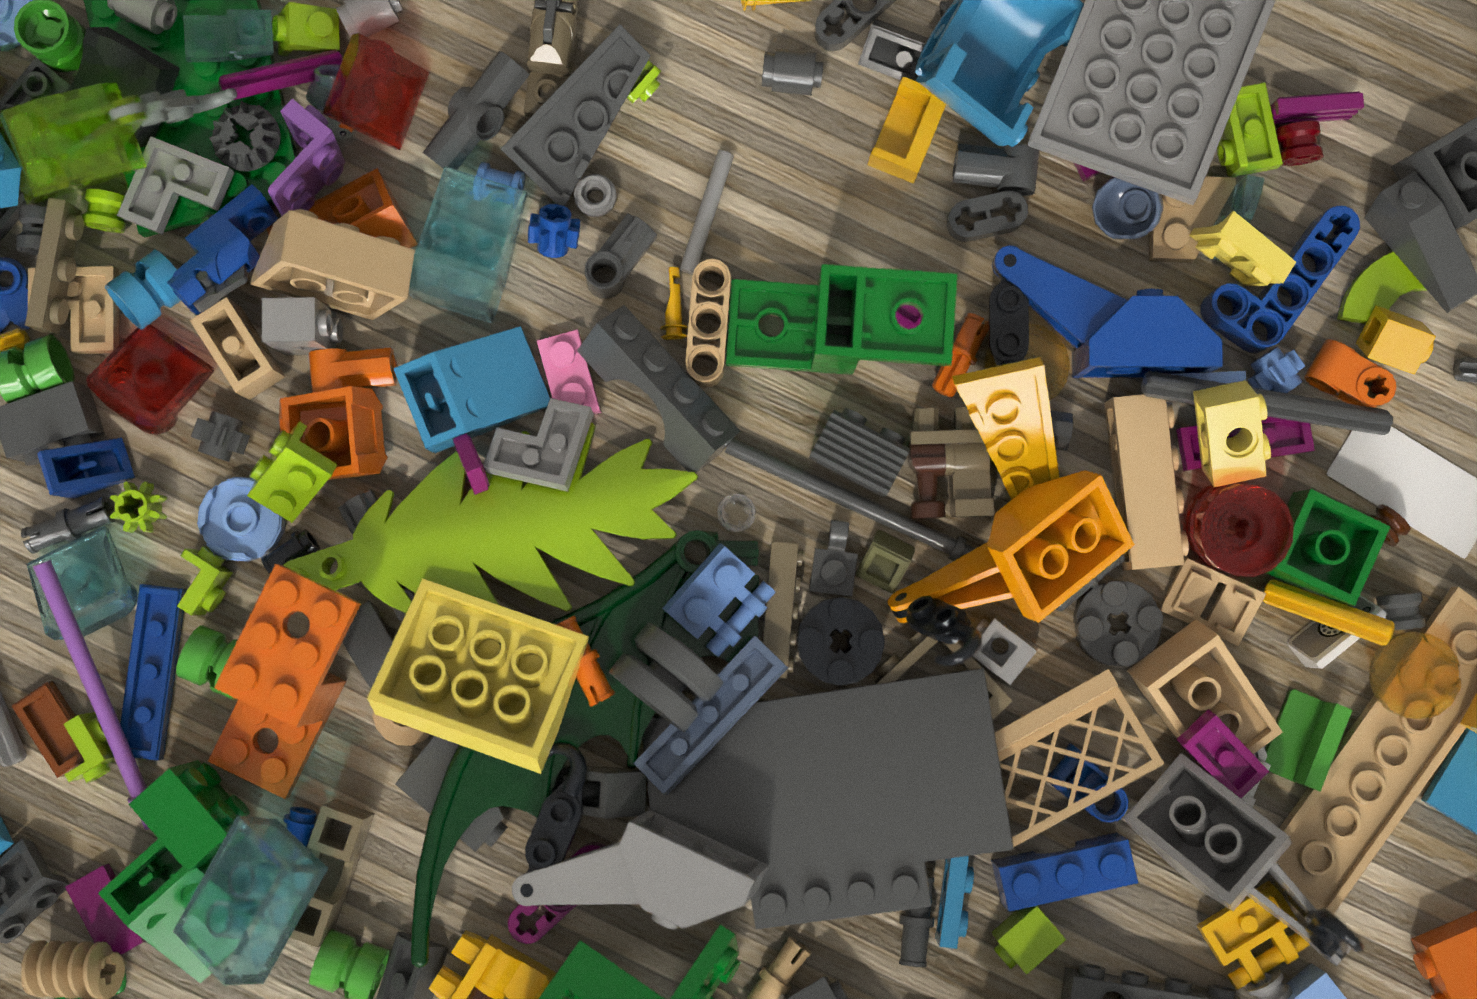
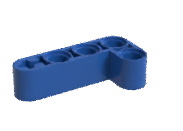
[1200,206,1360,353]

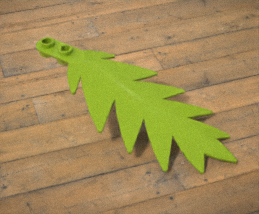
[283,422,698,613]

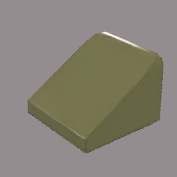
[855,530,915,594]

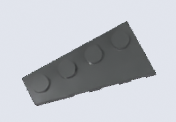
[501,24,651,206]

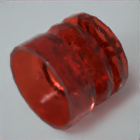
[1183,482,1294,577]

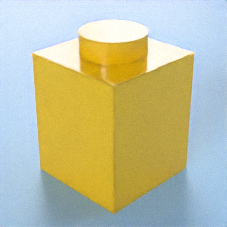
[1356,305,1436,375]

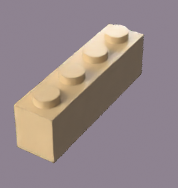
[1104,394,1189,571]

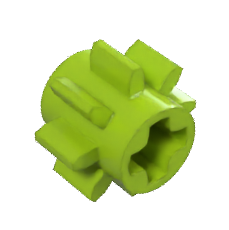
[110,481,167,533]

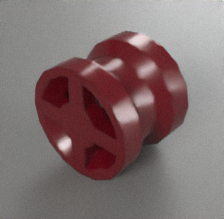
[1276,121,1324,166]

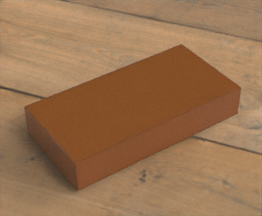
[11,681,85,778]

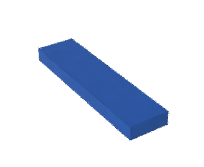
[120,584,187,761]

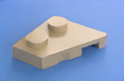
[1149,176,1236,263]

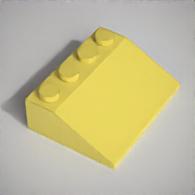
[367,578,588,774]

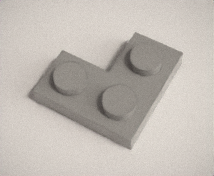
[117,136,235,235]
[483,398,594,492]

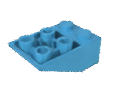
[393,326,550,454]

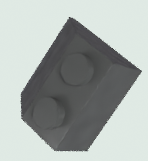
[1391,117,1477,229]

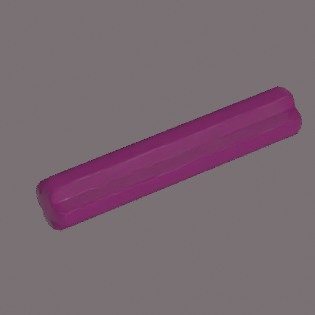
[218,50,345,100]

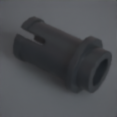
[261,529,320,574]

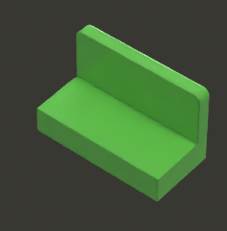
[1265,689,1353,792]

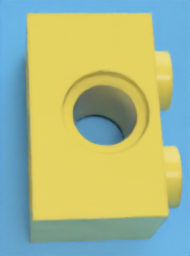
[1193,380,1271,487]

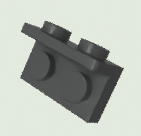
[0,839,69,944]

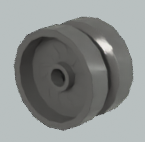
[609,622,724,733]

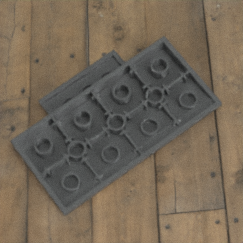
[642,668,1014,929]

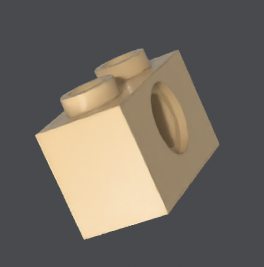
[189,297,286,400]

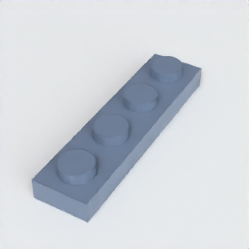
[634,636,788,795]

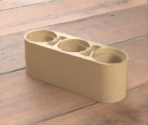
[685,259,731,388]

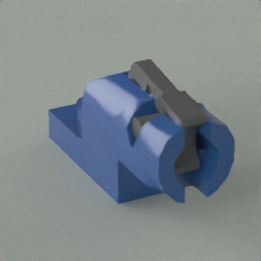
[166,184,278,316]

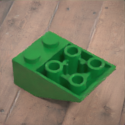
[98,839,267,983]

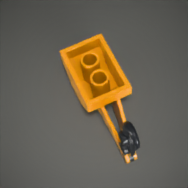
[888,470,1134,666]

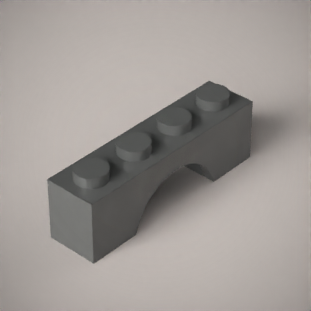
[577,305,740,473]

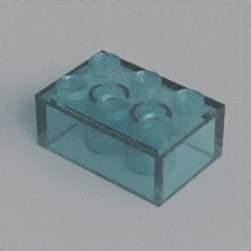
[173,816,328,985]

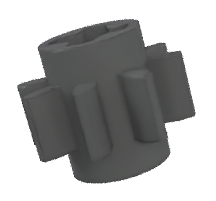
[191,411,250,462]

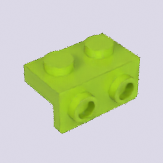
[1217,82,1283,177]
[247,421,337,523]

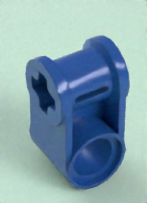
[1048,743,1128,823]

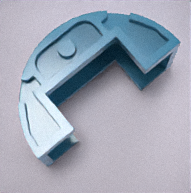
[915,0,1084,147]

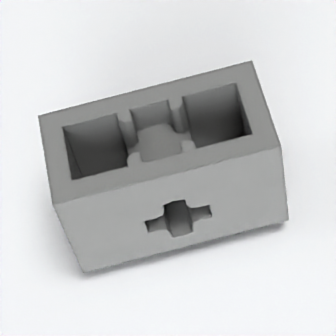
[262,297,343,355]

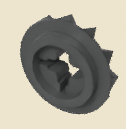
[209,101,280,171]

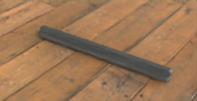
[1141,371,1393,435]

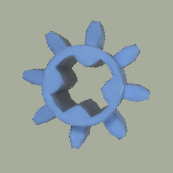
[1248,346,1305,393]

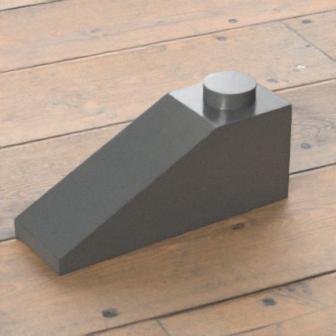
[1364,171,1477,313]

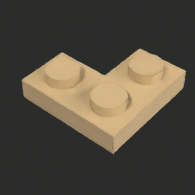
[28,266,119,354]

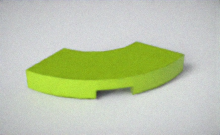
[1337,252,1427,324]

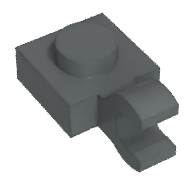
[809,520,858,596]

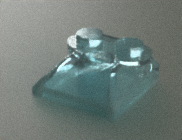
[26,526,138,641]

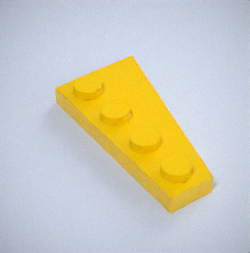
[952,357,1059,500]

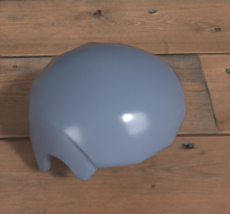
[1092,177,1164,239]

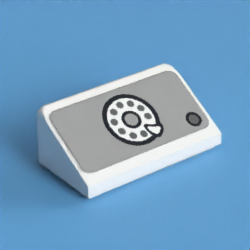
[1287,595,1387,669]

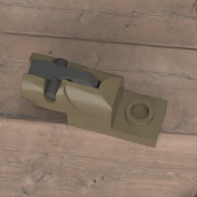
[524,0,579,117]

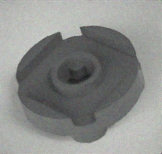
[1073,581,1163,666]

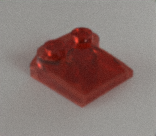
[322,33,429,150]
[86,324,214,435]

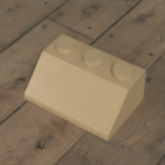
[250,209,415,320]

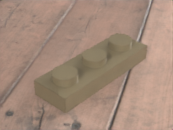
[25,198,84,335]

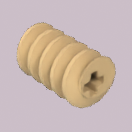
[21,940,125,999]

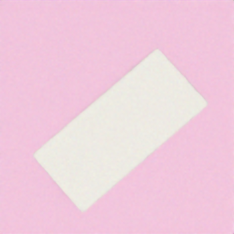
[1327,426,1477,558]

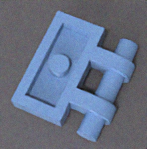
[663,543,776,658]

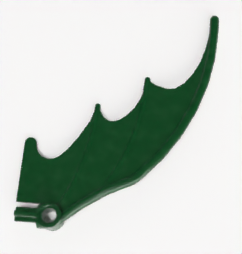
[411,530,759,968]

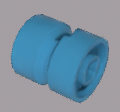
[105,249,181,330]

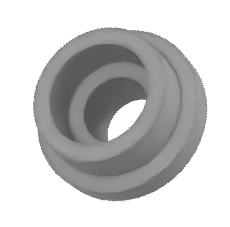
[574,174,617,217]

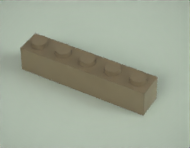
[763,542,803,679]

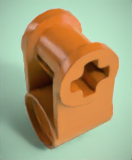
[1304,339,1396,408]

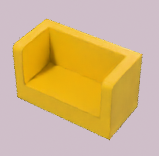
[867,77,946,184]

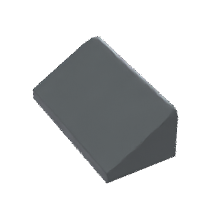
[858,19,928,82]
[376,932,448,999]

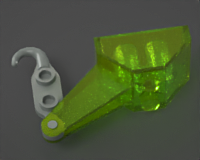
[0,82,237,205]

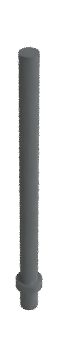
[725,439,976,561]

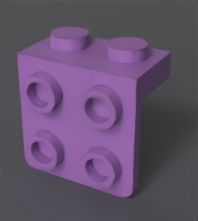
[268,99,346,216]

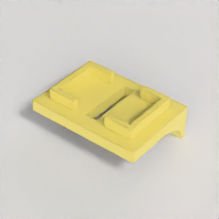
[1189,211,1296,286]

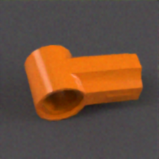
[309,348,397,393]

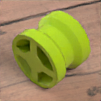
[82,189,126,233]

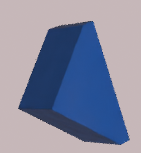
[37,438,135,499]

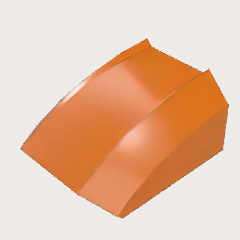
[279,386,388,480]

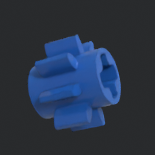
[528,204,580,258]

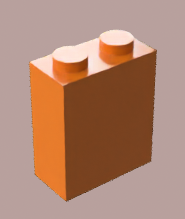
[1411,911,1477,999]

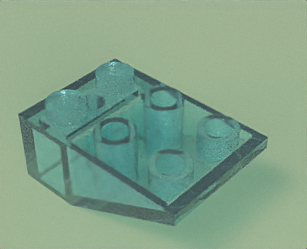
[408,166,527,323]

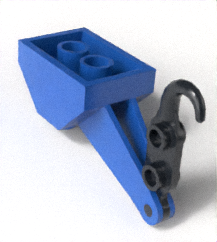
[989,246,1223,378]

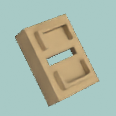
[1159,555,1266,646]

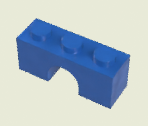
[991,832,1138,912]

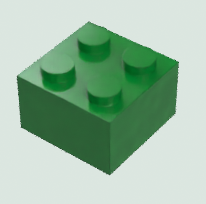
[1258,489,1391,606]
[128,760,254,872]

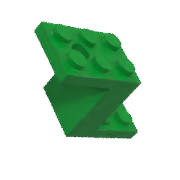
[726,264,958,375]
[539,924,741,999]

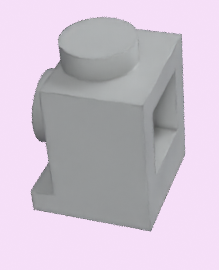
[973,616,1038,685]

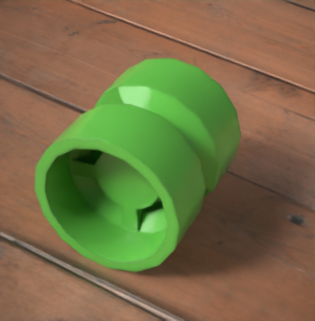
[14,0,86,72]
[0,334,75,403]
[176,625,238,700]
[309,929,390,999]

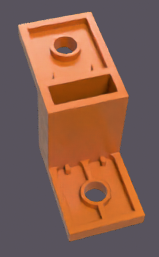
[208,564,361,799]

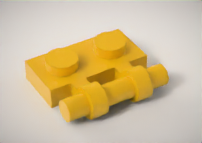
[1196,881,1310,990]

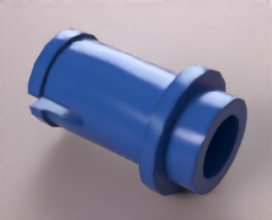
[277,807,316,866]

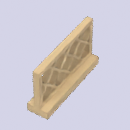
[995,669,1165,847]

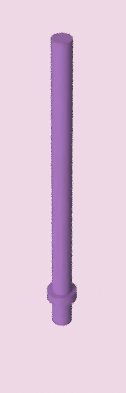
[33,560,149,830]

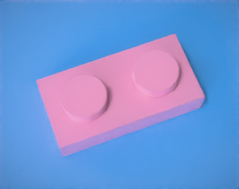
[537,329,601,415]

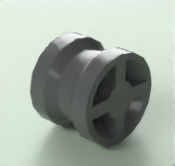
[1376,592,1426,630]

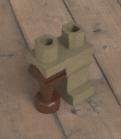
[906,407,995,519]

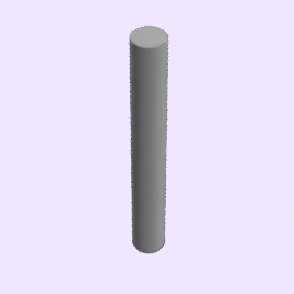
[679,150,734,275]

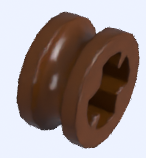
[1370,504,1411,547]

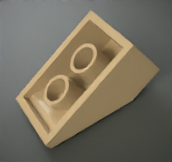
[1127,619,1283,774]

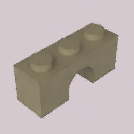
[277,799,375,948]

